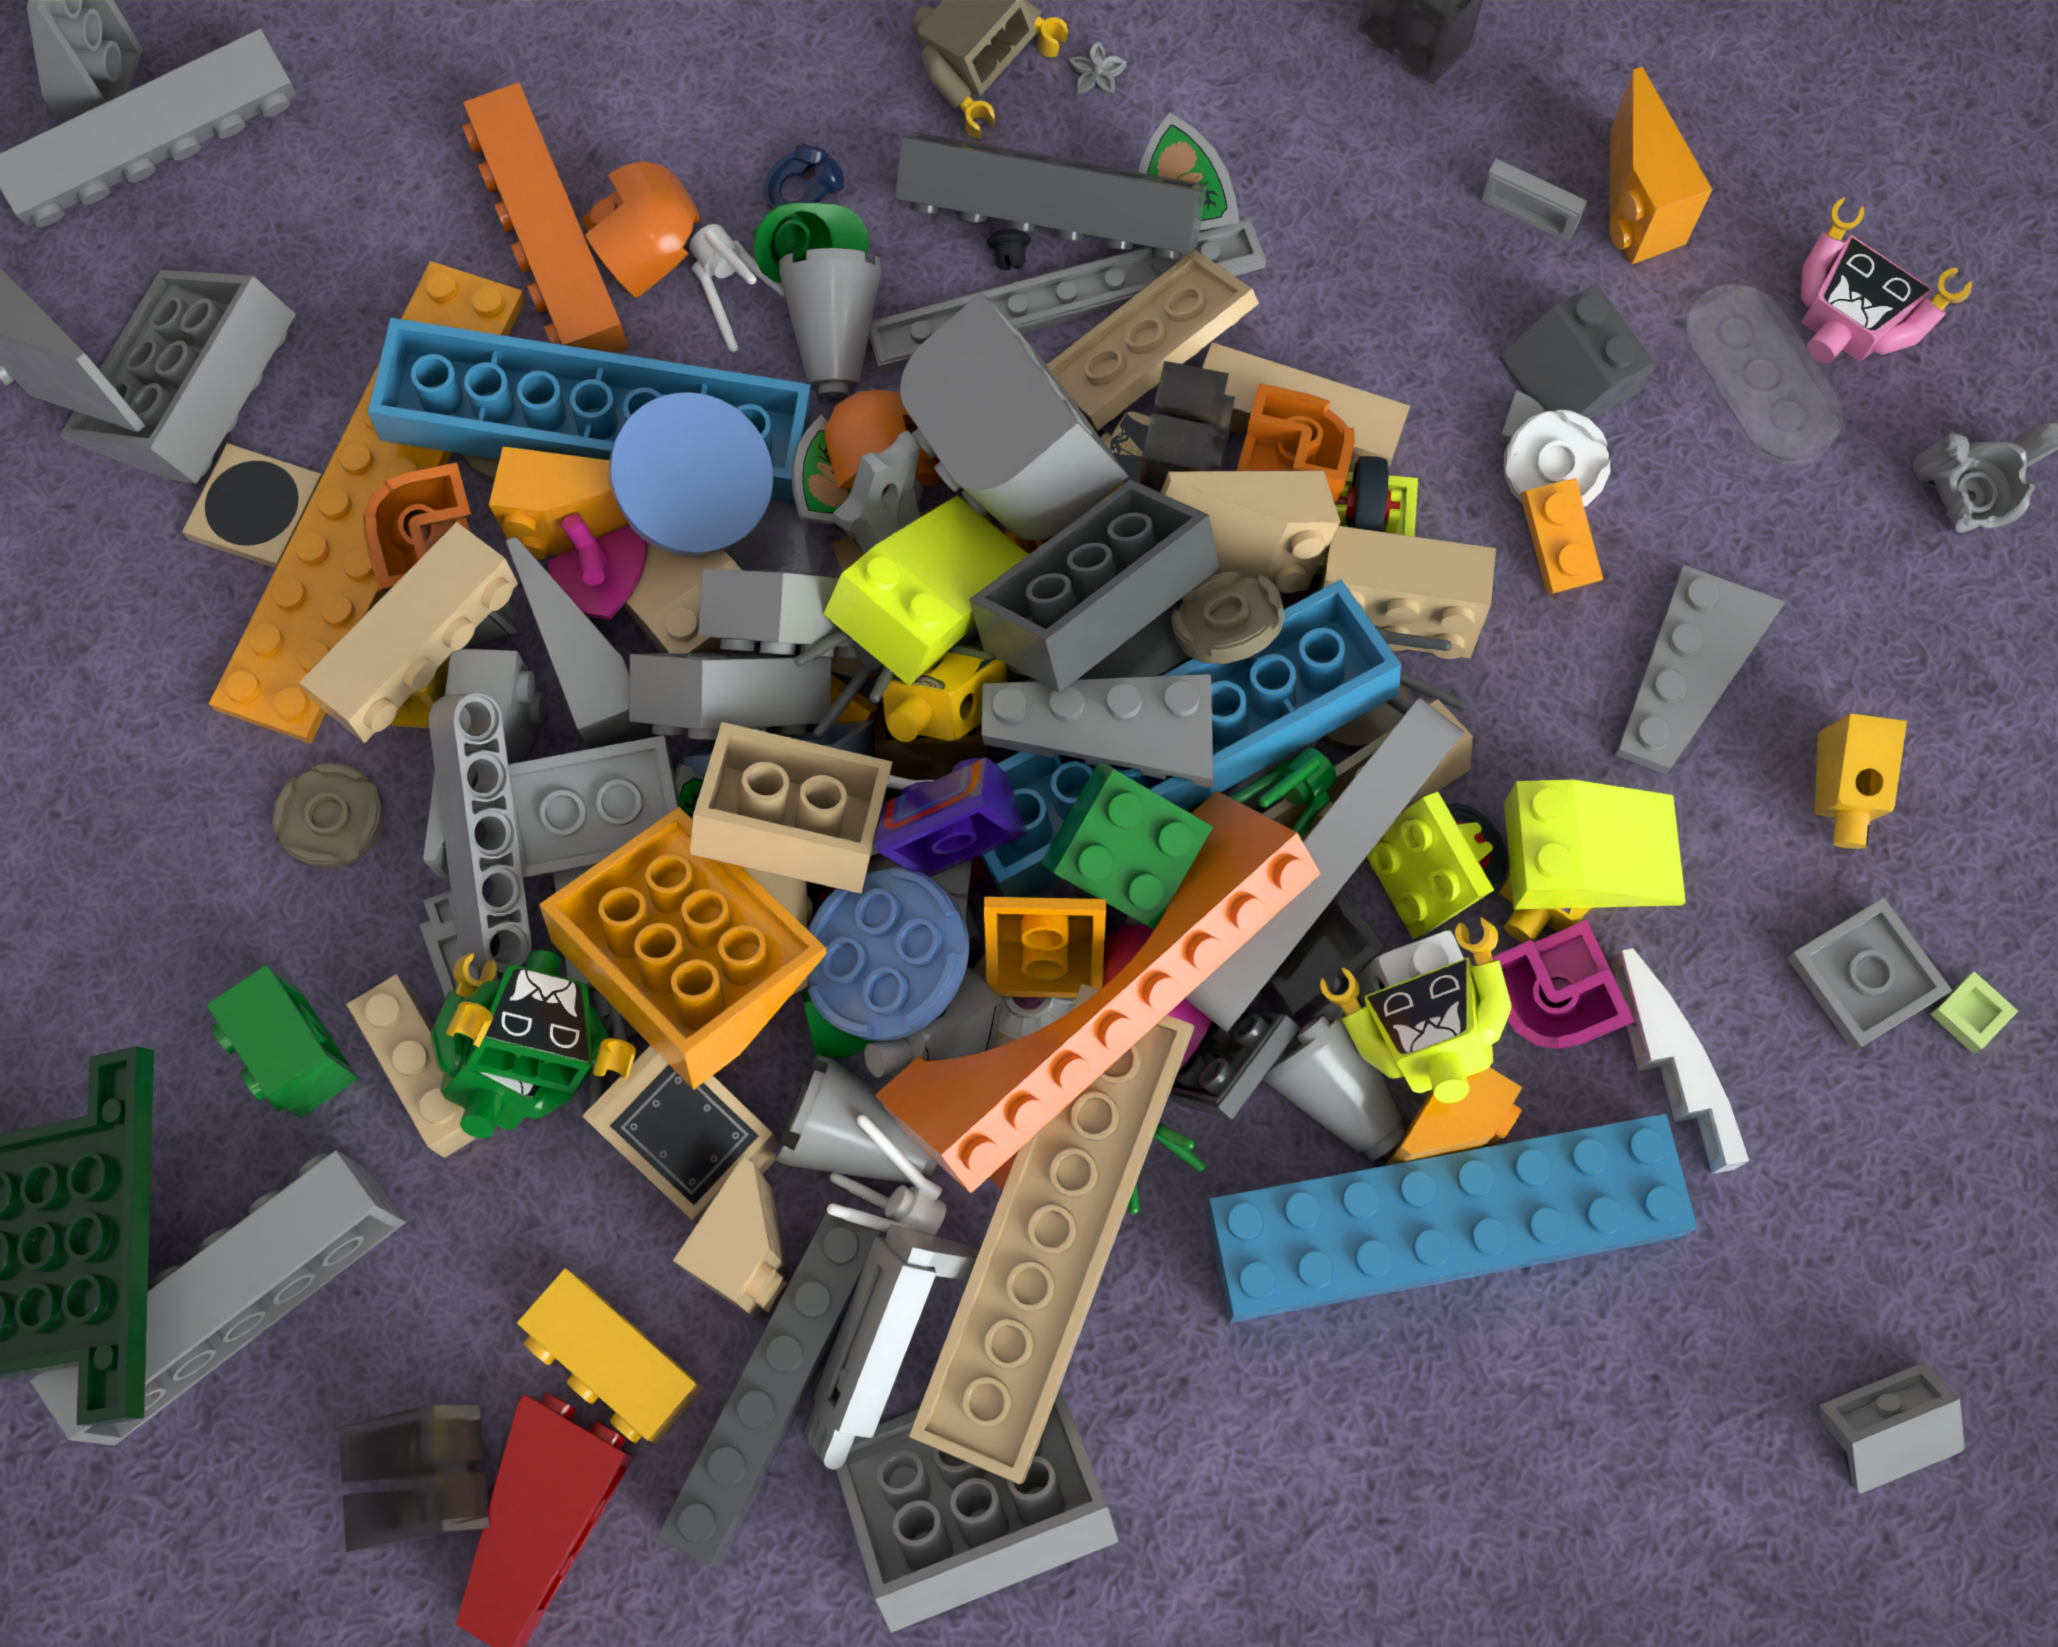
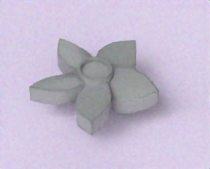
[1068,41,1127,96]

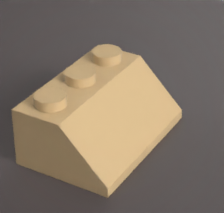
[673,1156,789,1319]

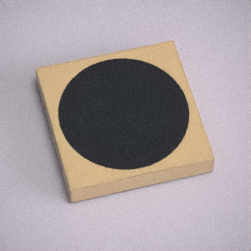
[182,443,322,569]

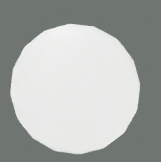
[1504,410,1610,507]

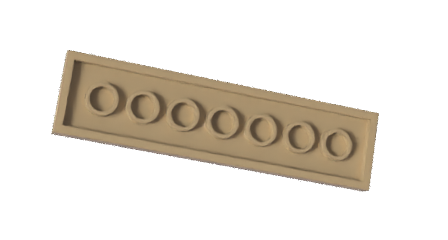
[909,984,1194,1484]

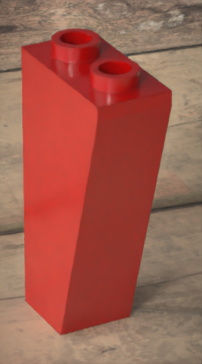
[456,1391,635,1647]

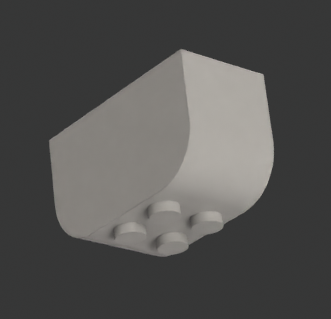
[900,292,1128,540]

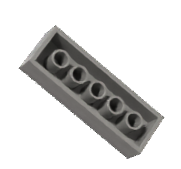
[30,1150,406,1446]

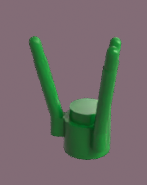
[1228,748,1337,838]

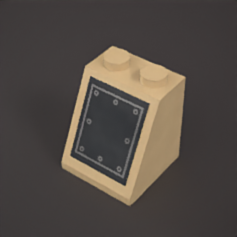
[582,1045,779,1225]

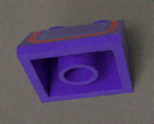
[875,757,1028,877]

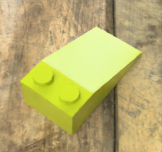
[823,495,1029,686]

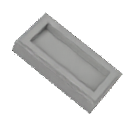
[1480,158,1588,241]

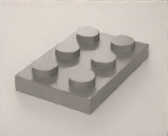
[508,735,681,878]

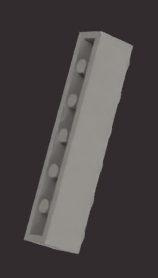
[0,28,297,227]

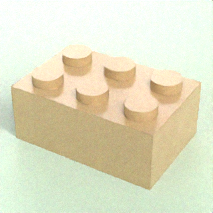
[1317,526,1496,659]
[690,722,892,894]

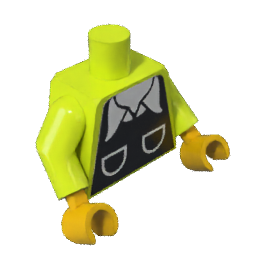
[1320,917,1511,1103]

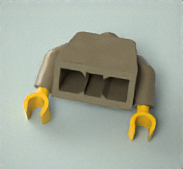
[913,0,1068,139]

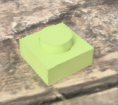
[1930,971,2018,1054]

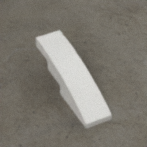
[1610,948,1749,1174]

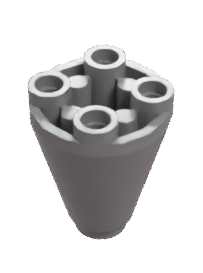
[1263,994,1406,1161]

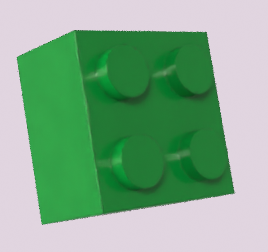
[1041,762,1213,930]
[206,964,359,1118]

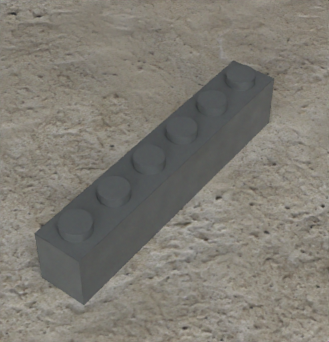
[895,132,1207,259]
[656,1211,884,1566]

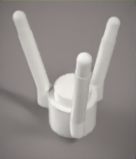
[689,224,785,352]
[827,1114,946,1235]

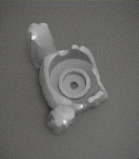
[1913,421,2058,533]

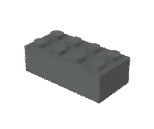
[969,479,1219,693]

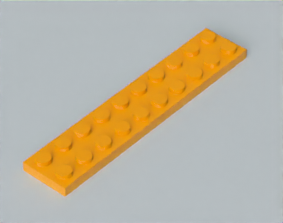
[209,261,526,744]

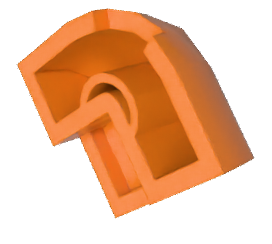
[581,161,701,299]
[1237,383,1355,503]
[824,389,942,490]
[363,463,471,592]

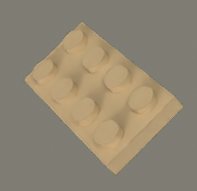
[1047,249,1259,431]

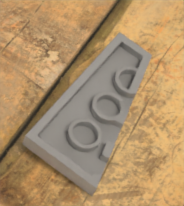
[1615,565,1786,774]
[982,674,1214,789]

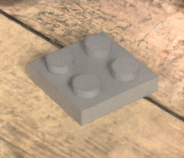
[1787,897,1952,1052]

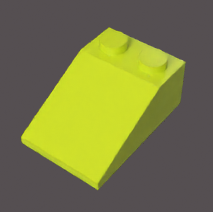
[1504,780,1686,910]

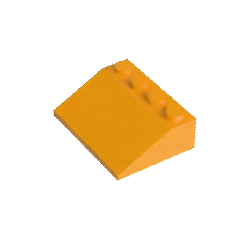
[539,807,827,1090]

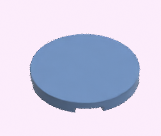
[608,392,773,556]
[807,866,969,1041]

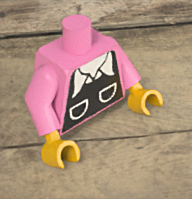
[1800,197,1972,363]

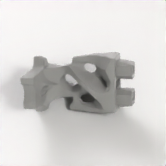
[832,430,978,646]

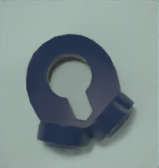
[764,143,844,209]

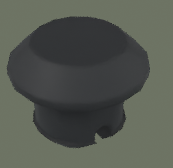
[986,229,1031,270]

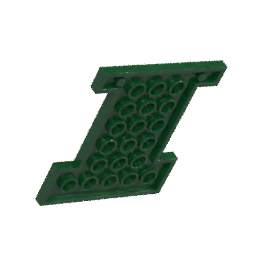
[0,1046,154,1426]

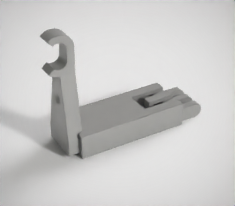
[804,1224,980,1470]

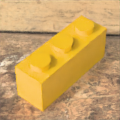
[517,1268,704,1444]

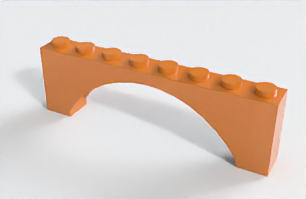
[875,791,1321,1194]

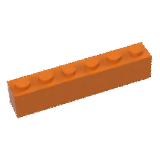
[461,82,629,353]

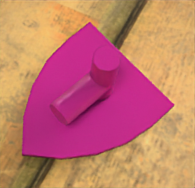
[547,514,648,620]

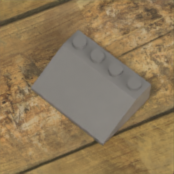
[59,270,296,484]
[836,1387,1119,1633]

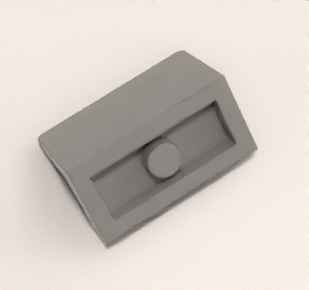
[1819,1362,1965,1493]

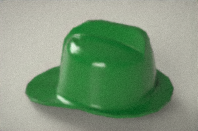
[753,202,869,283]

